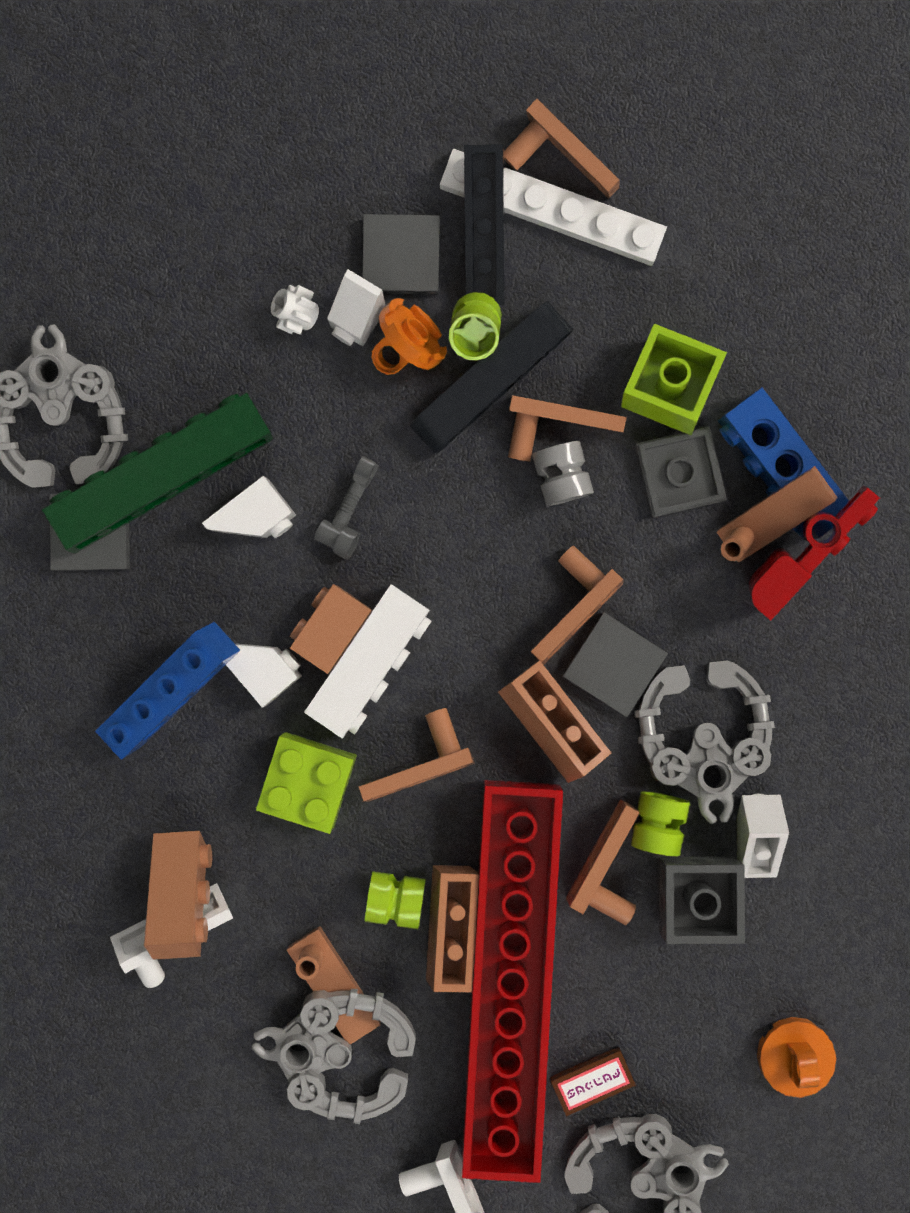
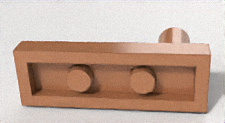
[504,99,620,199]
[508,395,627,462]
[717,466,838,563]
[531,545,623,665]
[359,708,475,802]
[566,799,640,925]
[287,926,381,1045]

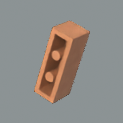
[498,660,611,783]
[144,831,212,960]
[426,865,479,992]

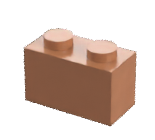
[290,584,373,674]

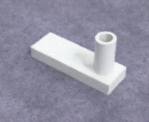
[110,883,233,988]
[399,1140,485,1213]

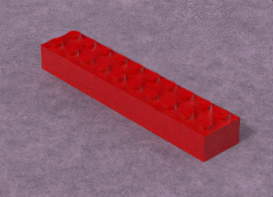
[462,780,563,1183]

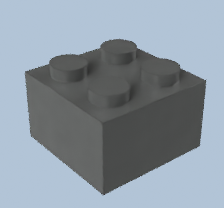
[659,856,745,944]

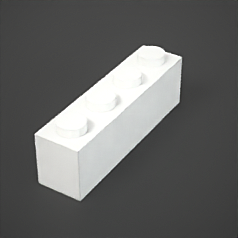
[304,584,432,738]

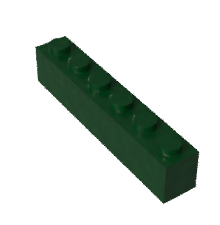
[42,393,274,554]

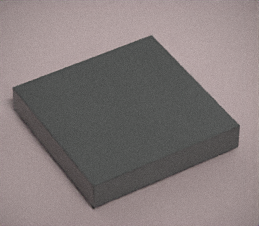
[363,214,440,294]
[634,426,727,518]
[49,494,130,571]
[562,612,668,717]

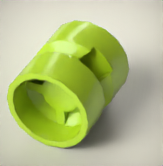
[449,292,502,361]
[631,791,690,856]
[365,871,426,930]

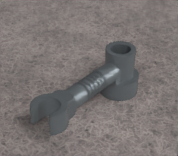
[314,456,379,560]

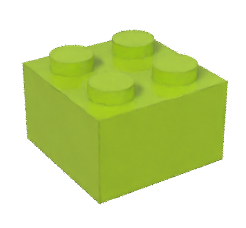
[621,324,727,435]
[256,732,357,834]

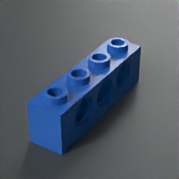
[718,387,849,539]
[95,622,241,760]

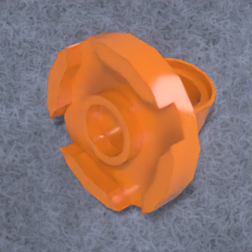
[372,298,447,375]
[757,1017,836,1098]

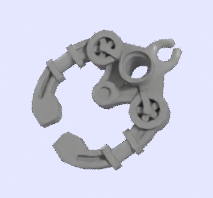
[0,324,128,488]
[634,660,775,824]
[252,988,416,1124]
[564,1114,729,1213]

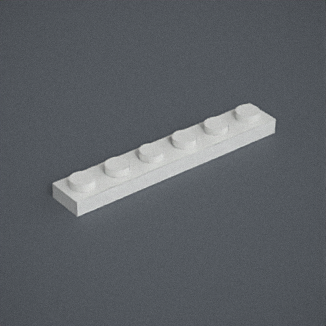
[440,149,667,266]

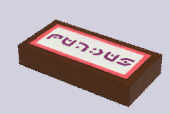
[550,1046,636,1116]

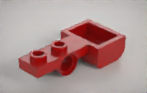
[749,486,880,621]

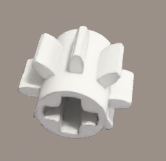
[271,285,319,335]

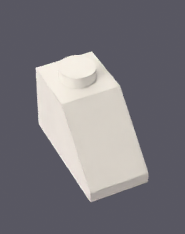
[327,269,386,347]
[202,476,296,538]
[226,643,302,708]
[737,794,789,878]

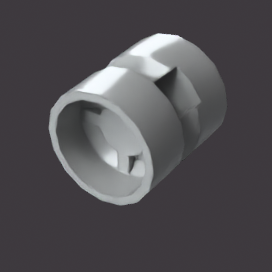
[532,441,594,506]

